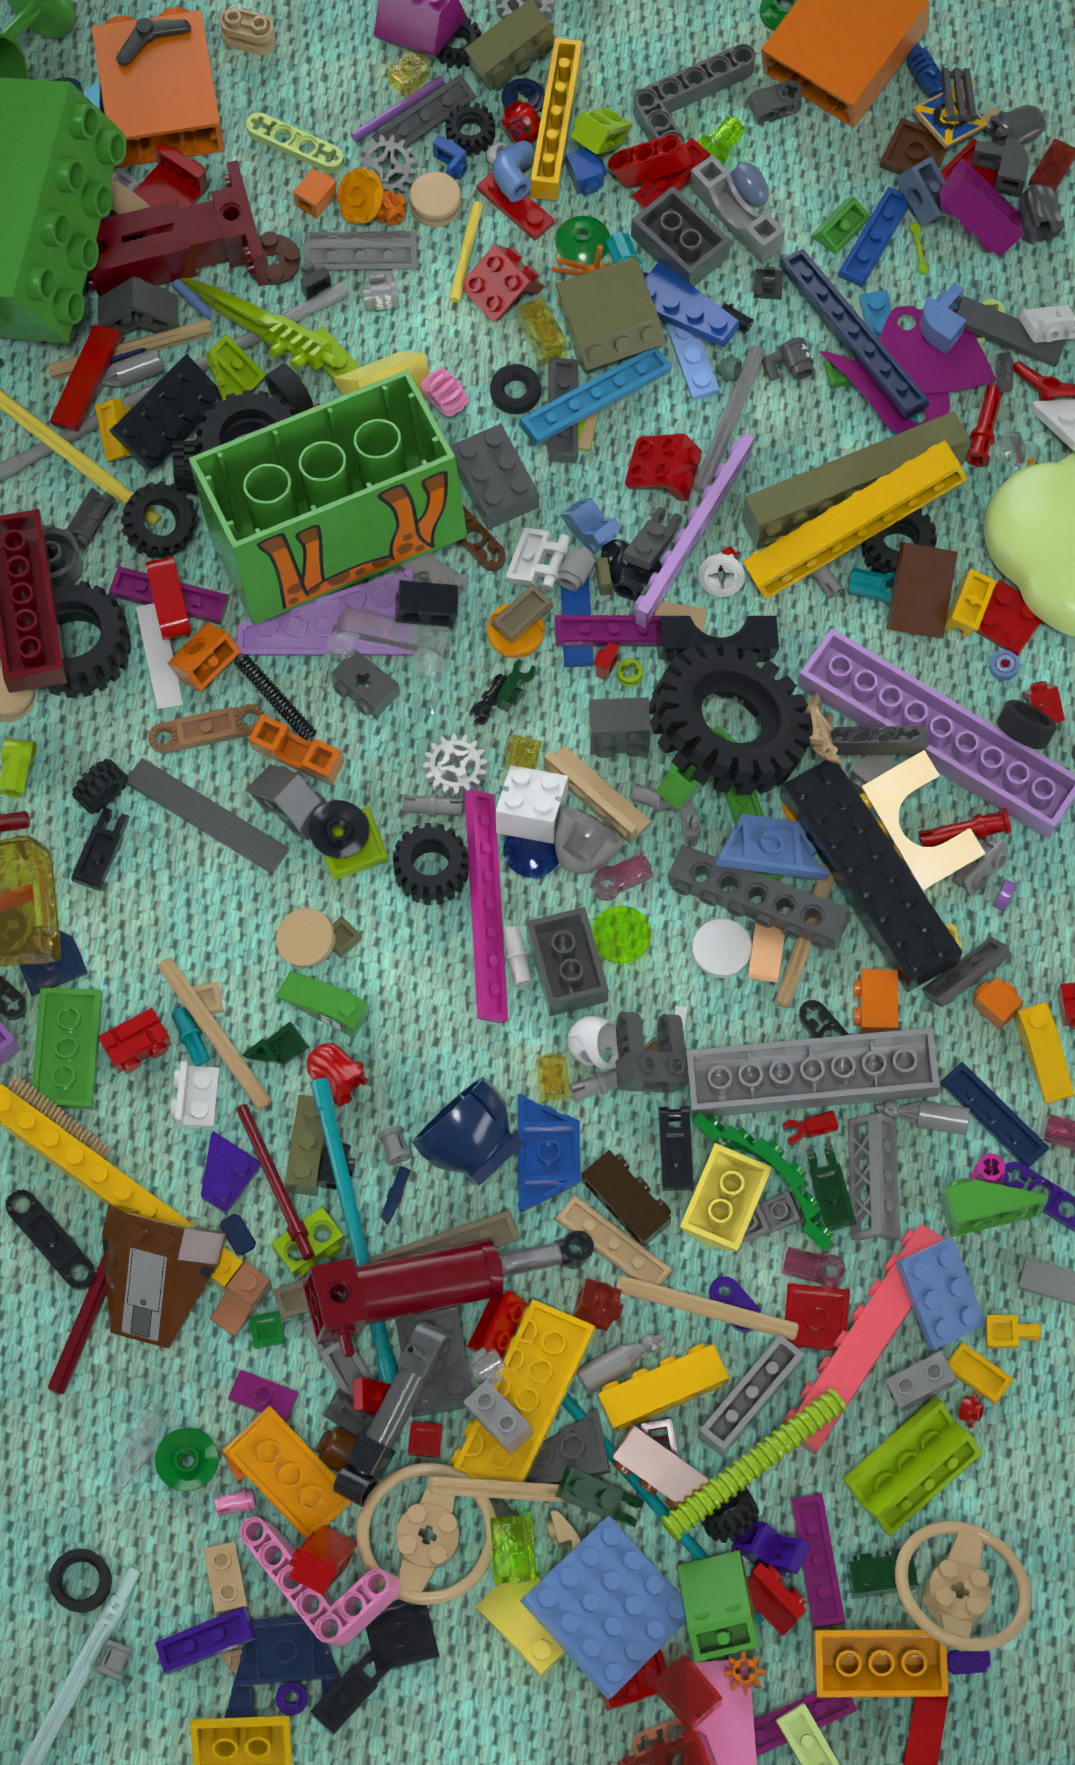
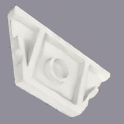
[1031,399,1075,452]

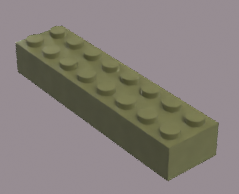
[742,411,970,550]

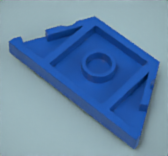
[518,1094,580,1212]

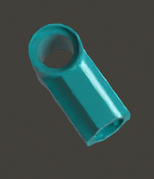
[606,231,644,276]
[848,568,895,606]

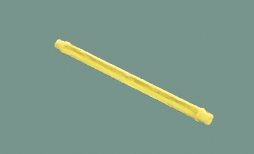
[0,389,162,526]

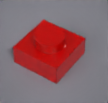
[593,641,620,681]
[408,1422,443,1458]

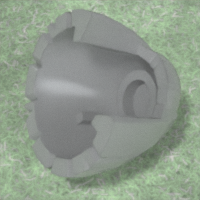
[555,807,624,874]

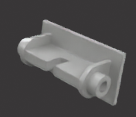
[952,837,1009,897]

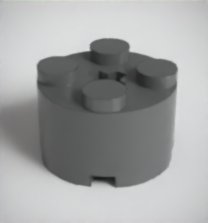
[44,525,83,587]

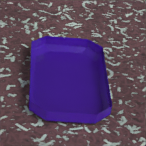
[947,1650,991,1675]

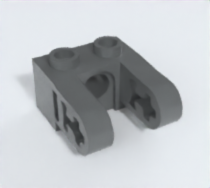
[615,1011,689,1093]

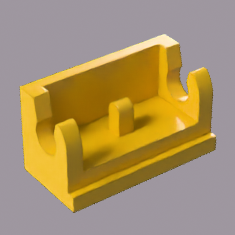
[945,568,997,637]

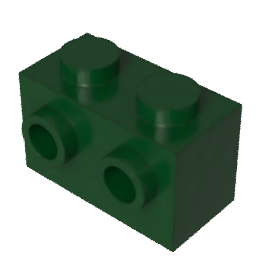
[846,1549,918,1599]

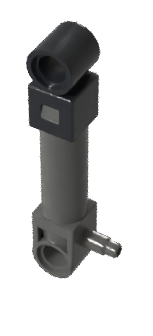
[333,1321,453,1507]

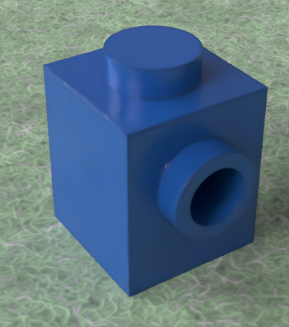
[566,148,607,195]

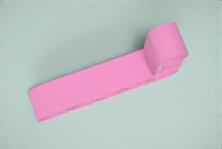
[240,1517,401,1647]

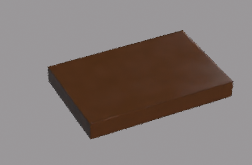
[886,542,958,639]

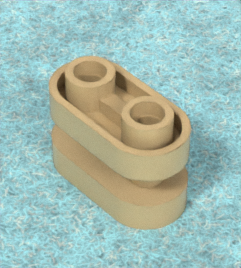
[220,8,276,55]

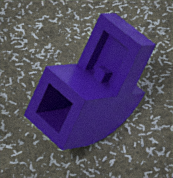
[732,1521,811,1577]

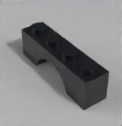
[656,616,779,662]

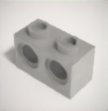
[885,1350,959,1412]

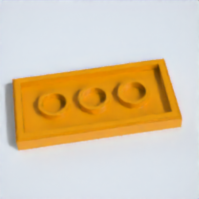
[223,1406,351,1540]

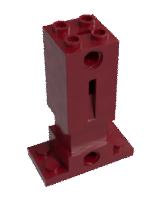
[86,160,269,298]

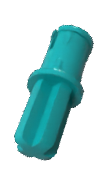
[171,1007,209,1066]

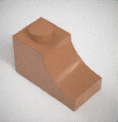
[209,1262,273,1337]

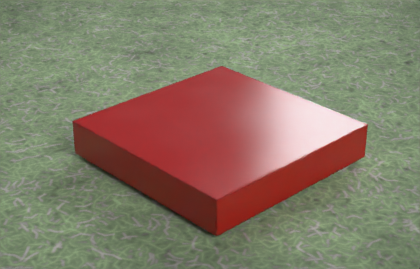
[784,1283,850,1351]

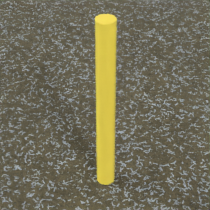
[449,201,483,303]

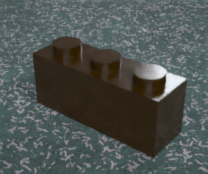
[581,1150,671,1247]

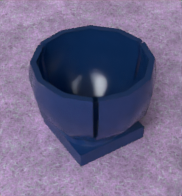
[412,1077,525,1186]

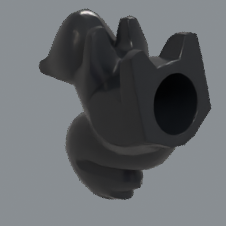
[601,539,662,601]

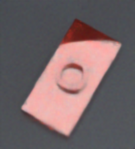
[1028,138,1075,193]

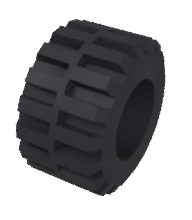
[121,481,197,559]
[861,508,937,574]
[393,823,469,905]

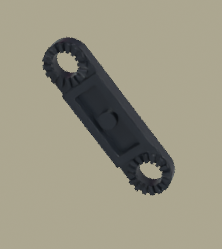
[5,1189,96,1290]

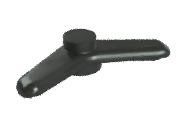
[116,18,191,66]

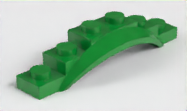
[692,1112,836,1254]

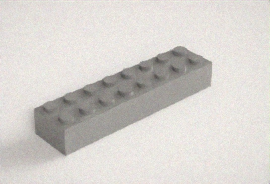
[686,1027,940,1118]

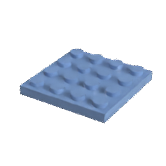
[520,1516,687,1699]

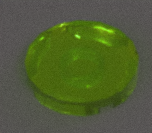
[592,905,651,965]

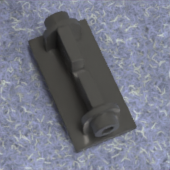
[66,488,114,551]
[323,1388,375,1436]

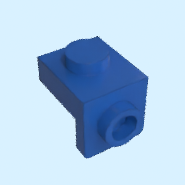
[433,135,468,179]

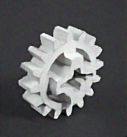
[423,734,488,798]

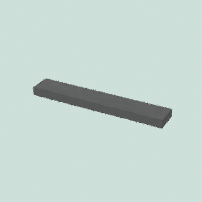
[126,758,289,874]

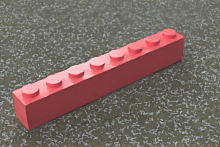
[782,1223,945,1455]

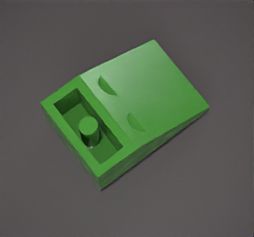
[677,1550,763,1662]

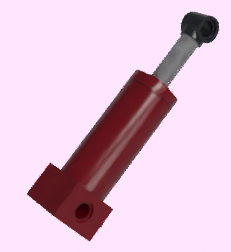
[302,1231,594,1357]

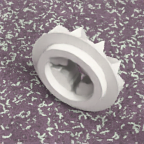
[698,551,745,597]

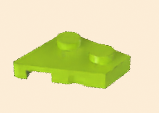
[205,334,266,401]

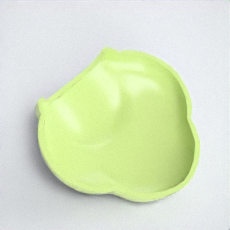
[983,452,1075,637]

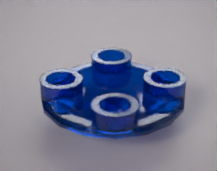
[503,835,559,879]

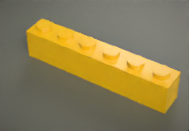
[530,37,582,201]

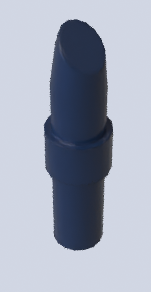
[381,1166,411,1225]

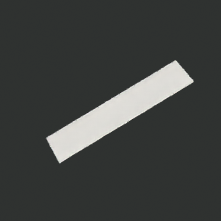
[136,603,183,709]

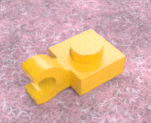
[986,1315,1041,1349]

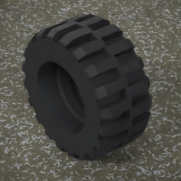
[195,390,296,454]
[42,580,131,698]

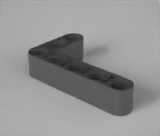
[633,44,756,144]

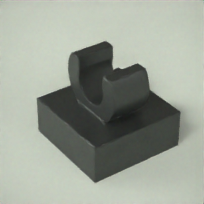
[300,262,332,300]
[753,267,783,300]

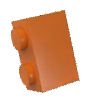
[853,969,898,1034]

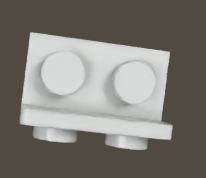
[1019,305,1075,343]
[171,1061,220,1129]

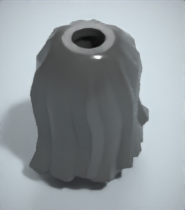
[986,105,1045,146]
[1020,184,1065,245]

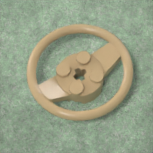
[356,1463,498,1605]
[895,1521,1032,1652]

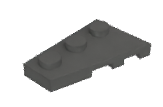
[526,1409,611,1484]

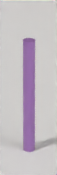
[350,76,445,143]

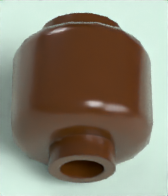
[315,1426,359,1472]

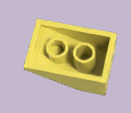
[475,1563,567,1678]

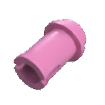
[214,1487,256,1517]

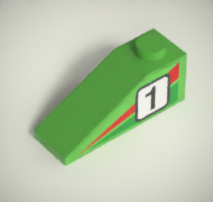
[275,971,369,1038]

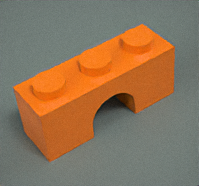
[248,714,345,786]

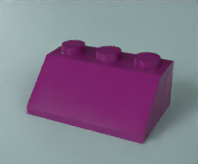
[374,0,467,56]
[939,158,1024,257]

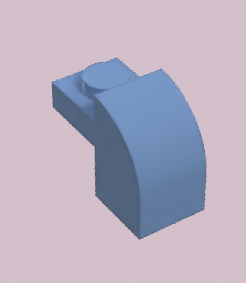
[920,282,966,354]
[560,498,621,553]

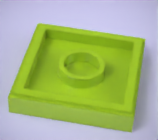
[323,806,389,881]

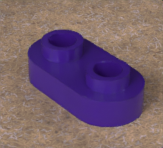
[709,1276,761,1333]

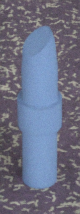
[171,278,212,320]

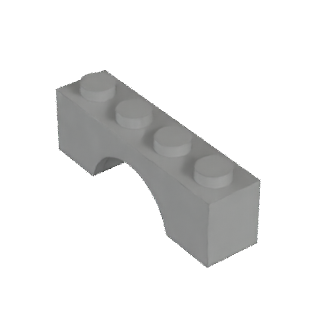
[690,155,785,264]

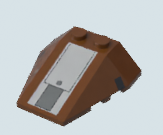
[102,1203,226,1349]

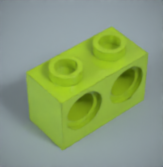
[570,107,633,155]
[271,1207,345,1279]

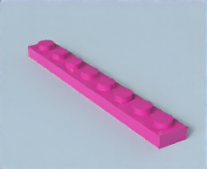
[464,789,508,1024]

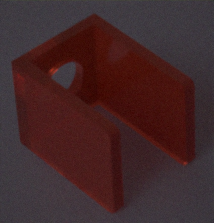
[654,1655,723,1733]

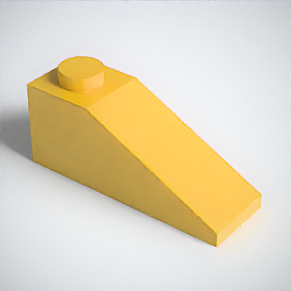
[1014,1002,1075,1105]

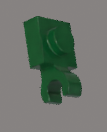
[497,659,536,712]

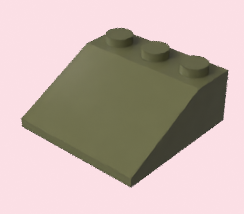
[556,256,666,371]

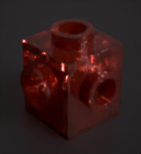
[572,1278,624,1331]

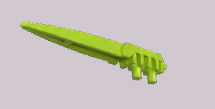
[180,278,338,371]

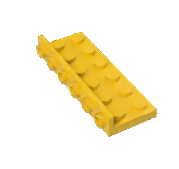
[451,1299,596,1501]

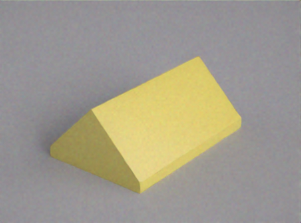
[333,351,430,399]
[679,1143,772,1252]

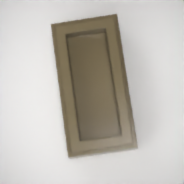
[491,584,553,644]

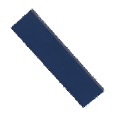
[940,1062,1050,1168]

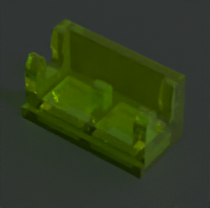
[490,1515,537,1584]

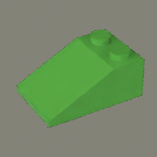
[940,1178,1048,1237]

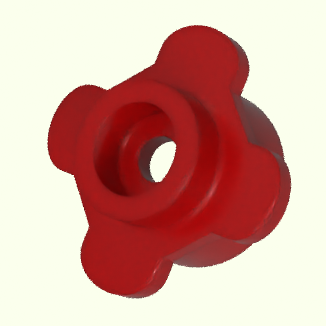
[959,1393,984,1428]

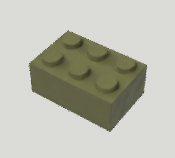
[464,0,555,92]

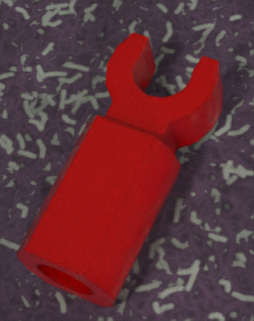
[782,1110,839,1146]

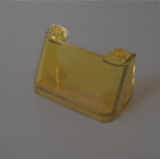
[0,835,61,967]

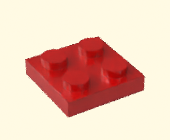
[974,580,1042,657]

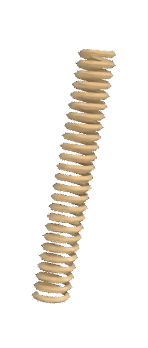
[8,1073,111,1159]

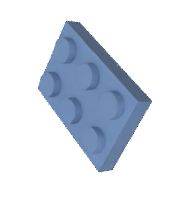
[896,1237,986,1350]

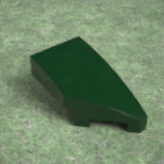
[243,1022,310,1065]

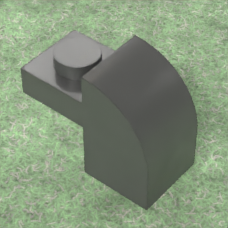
[972,137,1029,196]

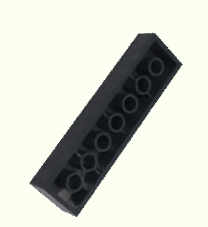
[781,760,963,992]

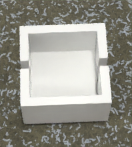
[495,765,568,844]

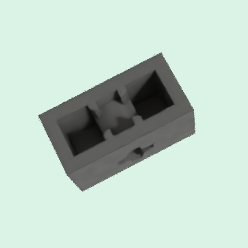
[331,648,400,719]

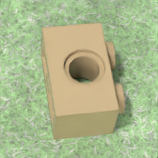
[203,1542,250,1616]

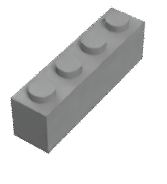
[698,1334,805,1458]

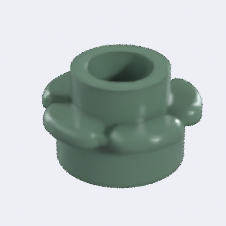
[718,354,742,382]

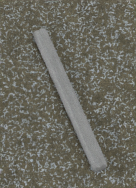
[693,346,765,494]

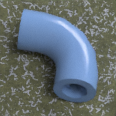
[492,140,535,202]

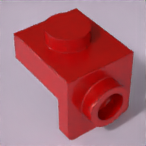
[1022,681,1065,723]

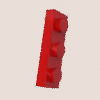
[632,137,711,209]
[476,171,555,241]

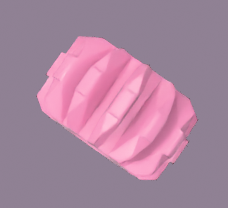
[421,368,469,418]

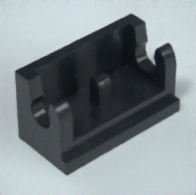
[395,580,458,627]

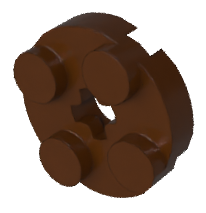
[245,231,301,285]

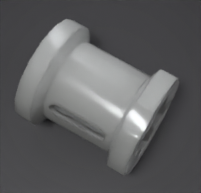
[377,1126,413,1165]
[95,1640,134,1682]

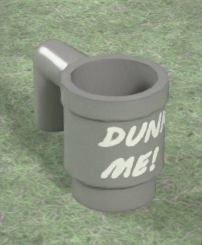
[362,270,400,312]

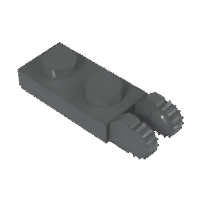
[623,507,682,571]

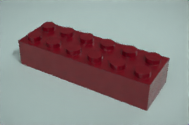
[0,509,68,693]

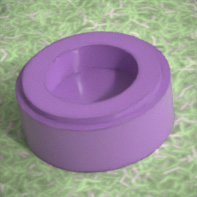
[993,879,1016,911]

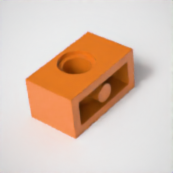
[167,623,241,692]

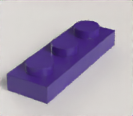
[155,1607,256,1675]

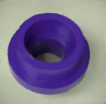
[275,1682,308,1716]

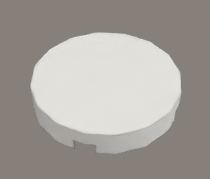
[692,919,752,978]

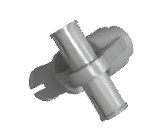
[631,783,701,847]

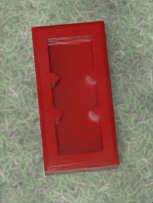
[353,1377,391,1415]

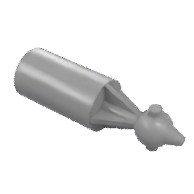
[95,347,165,396]
[876,1100,970,1135]
[576,1334,665,1395]

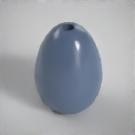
[731,162,769,207]

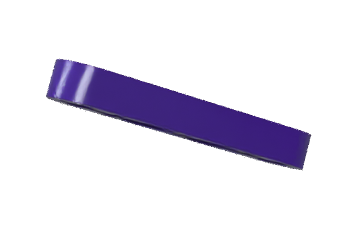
[1001,1162,1075,1232]

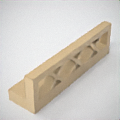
[544,746,651,845]

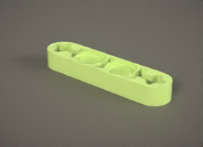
[246,112,344,173]

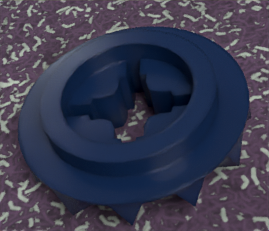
[501,78,545,112]

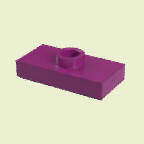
[228,1370,299,1423]

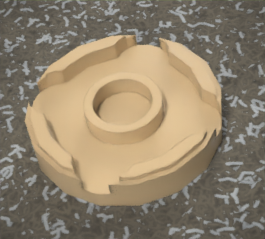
[276,908,336,969]

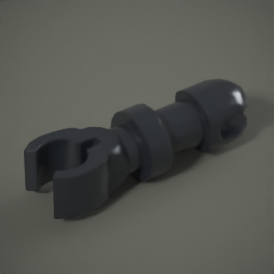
[469,674,508,725]

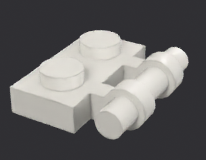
[505,528,571,590]

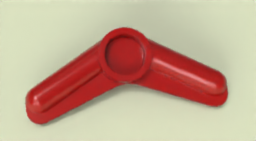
[1013,362,1075,401]

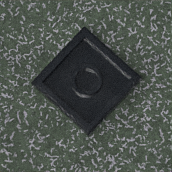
[366,1599,440,1672]

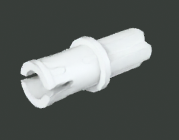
[503,926,533,987]

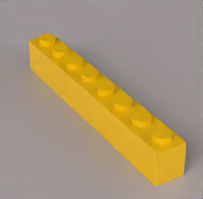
[743,440,968,600]

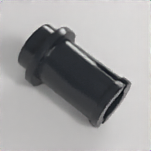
[721,303,754,335]

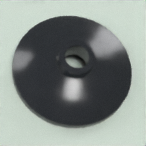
[309,800,369,859]

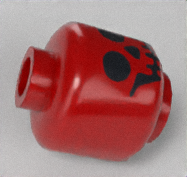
[501,100,541,143]

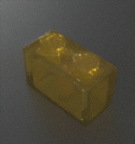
[517,296,567,367]

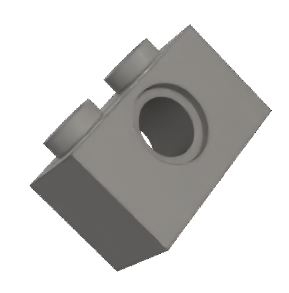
[463,1380,534,1456]

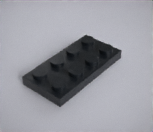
[109,354,222,473]

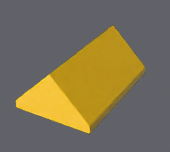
[190,1716,293,1765]

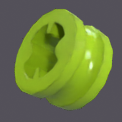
[617,658,643,687]

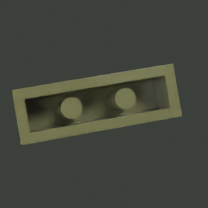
[285,1095,326,1196]

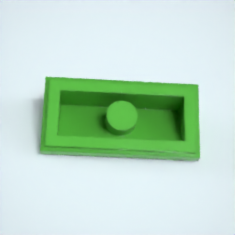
[811,196,871,255]

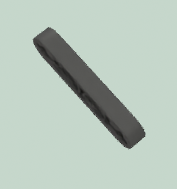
[826,726,930,755]

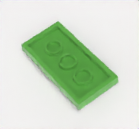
[30,988,103,1110]

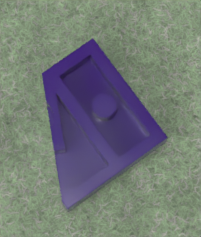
[201,1131,262,1215]

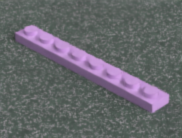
[633,433,754,628]

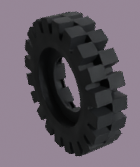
[649,643,813,795]

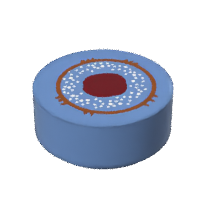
[989,650,1020,681]

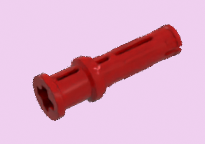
[965,383,1004,467]
[918,808,1011,847]

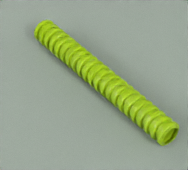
[661,1388,847,1541]

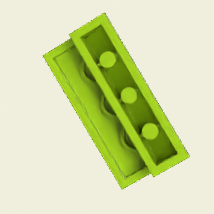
[842,1396,983,1537]

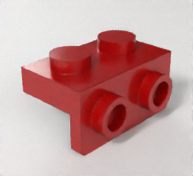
[467,1290,528,1360]
[747,1563,807,1636]

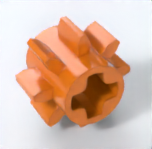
[375,190,407,226]
[724,1652,765,1696]

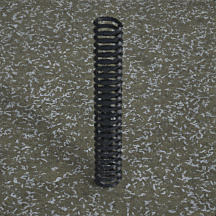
[234,654,317,742]

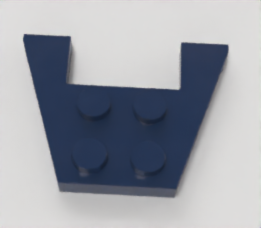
[225,1616,341,1718]

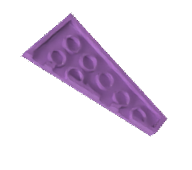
[237,567,414,656]

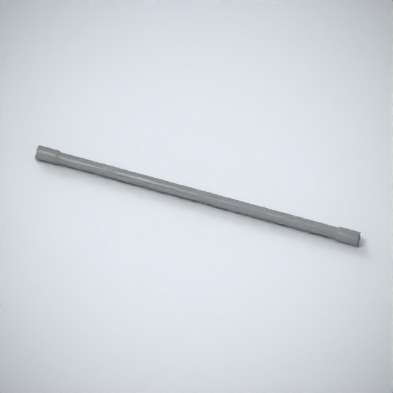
[0,281,348,482]

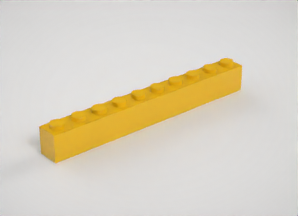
[0,1084,244,1293]

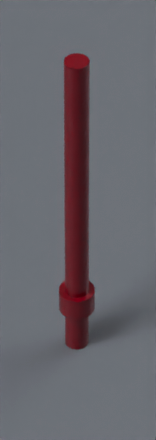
[236,1104,315,1261]

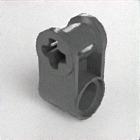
[747,80,802,125]

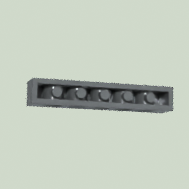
[668,844,850,951]

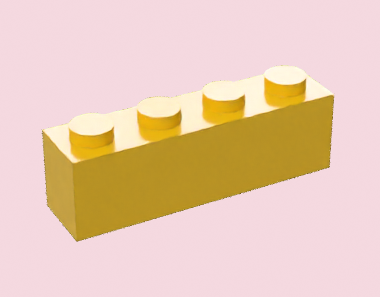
[598,1343,729,1434]

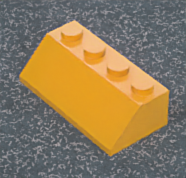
[813,1630,948,1698]

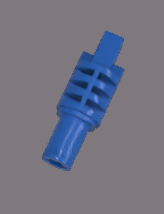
[907,42,943,98]

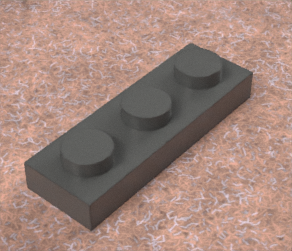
[922,937,1012,1007]

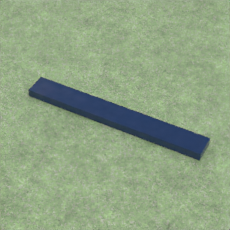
[779,249,930,419]

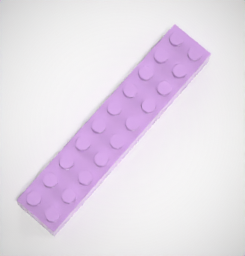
[798,628,1075,839]

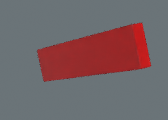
[50,324,122,432]

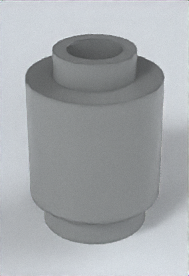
[557,546,596,591]

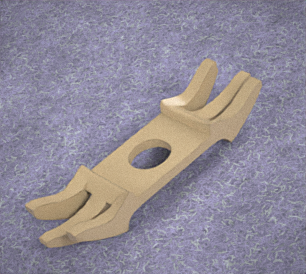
[805,692,842,764]

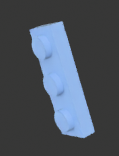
[666,324,720,401]

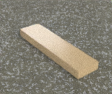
[555,1195,673,1286]

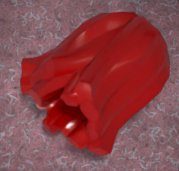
[306,1043,369,1107]

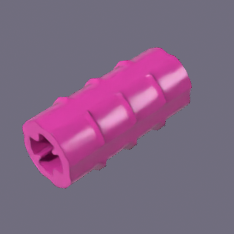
[971,1153,1005,1185]

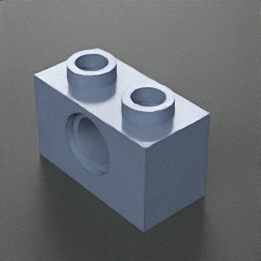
[895,156,946,227]

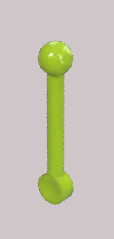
[910,223,929,274]

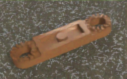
[148,704,264,754]

